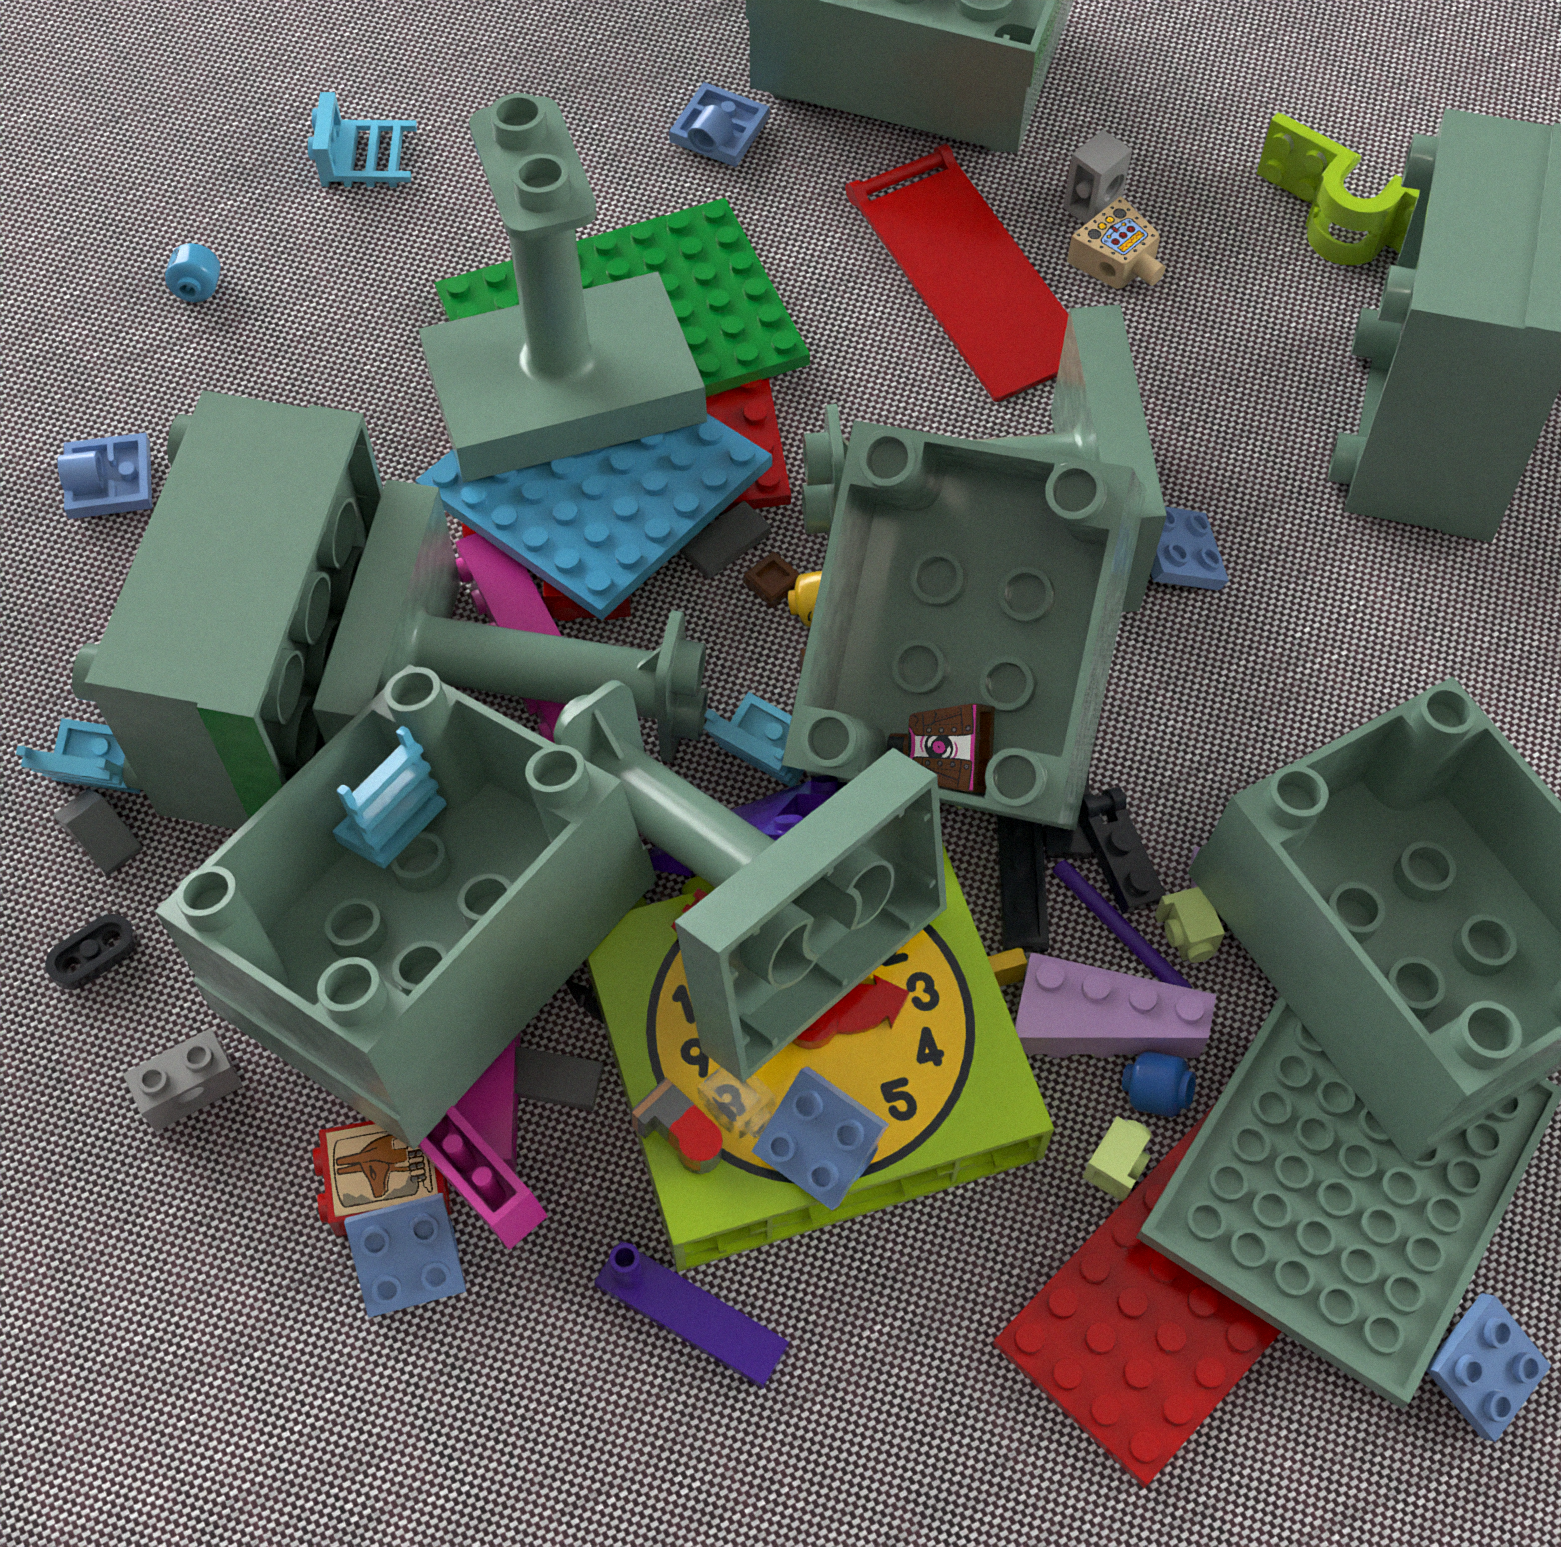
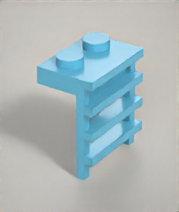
[308,92,417,187]
[703,692,804,787]
[16,718,140,794]
[332,726,447,869]

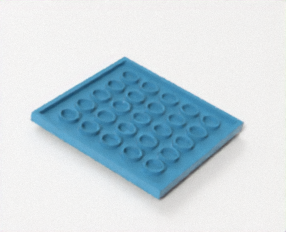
[415,413,772,620]

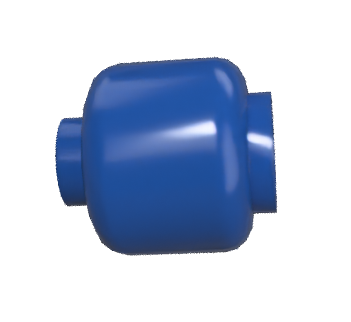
[1122,1051,1196,1118]

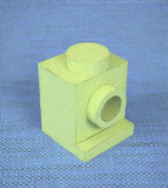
[1155,887,1225,963]
[1083,1116,1152,1202]

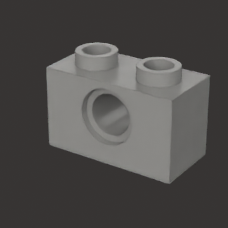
[1063,130,1132,224]
[123,1028,243,1132]

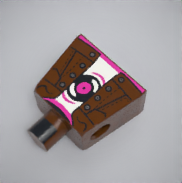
[887,703,995,793]

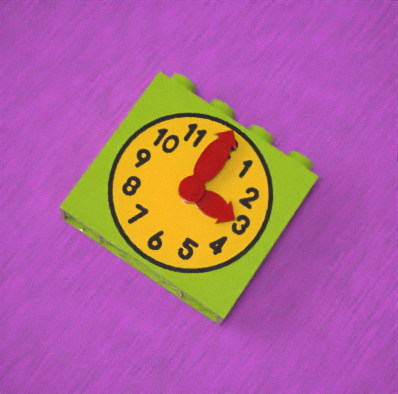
[585,841,1054,1272]

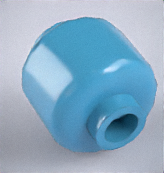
[165,243,221,302]

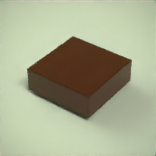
[743,551,800,608]

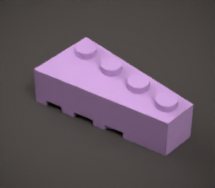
[1014,952,1216,1058]

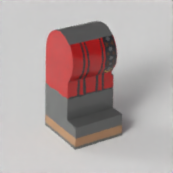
[630,1077,723,1174]

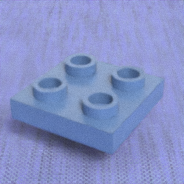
[669,82,770,167]
[57,433,152,519]
[1151,506,1229,590]
[751,1066,889,1210]
[344,1193,466,1318]
[1426,1293,1551,1442]

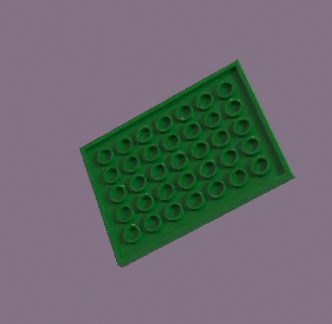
[434,198,810,397]

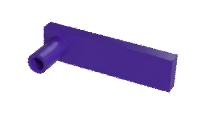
[594,1240,789,1389]

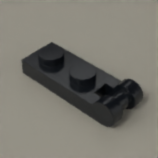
[1078,787,1166,915]

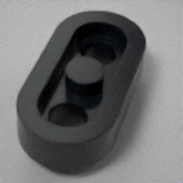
[45,914,137,990]

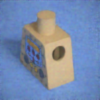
[1067,196,1166,289]

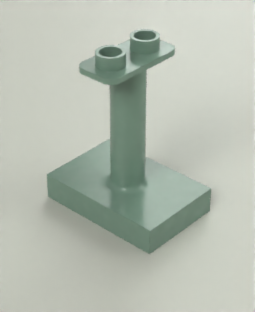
[418,93,707,483]
[802,305,1167,612]
[312,479,708,763]
[554,680,947,1083]

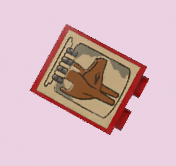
[313,1121,452,1236]

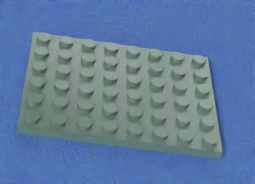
[1136,995,1561,1409]

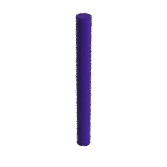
[1053,859,1193,989]

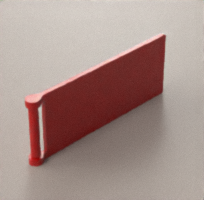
[845,143,1069,402]

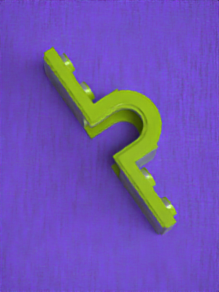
[1256,112,1420,265]

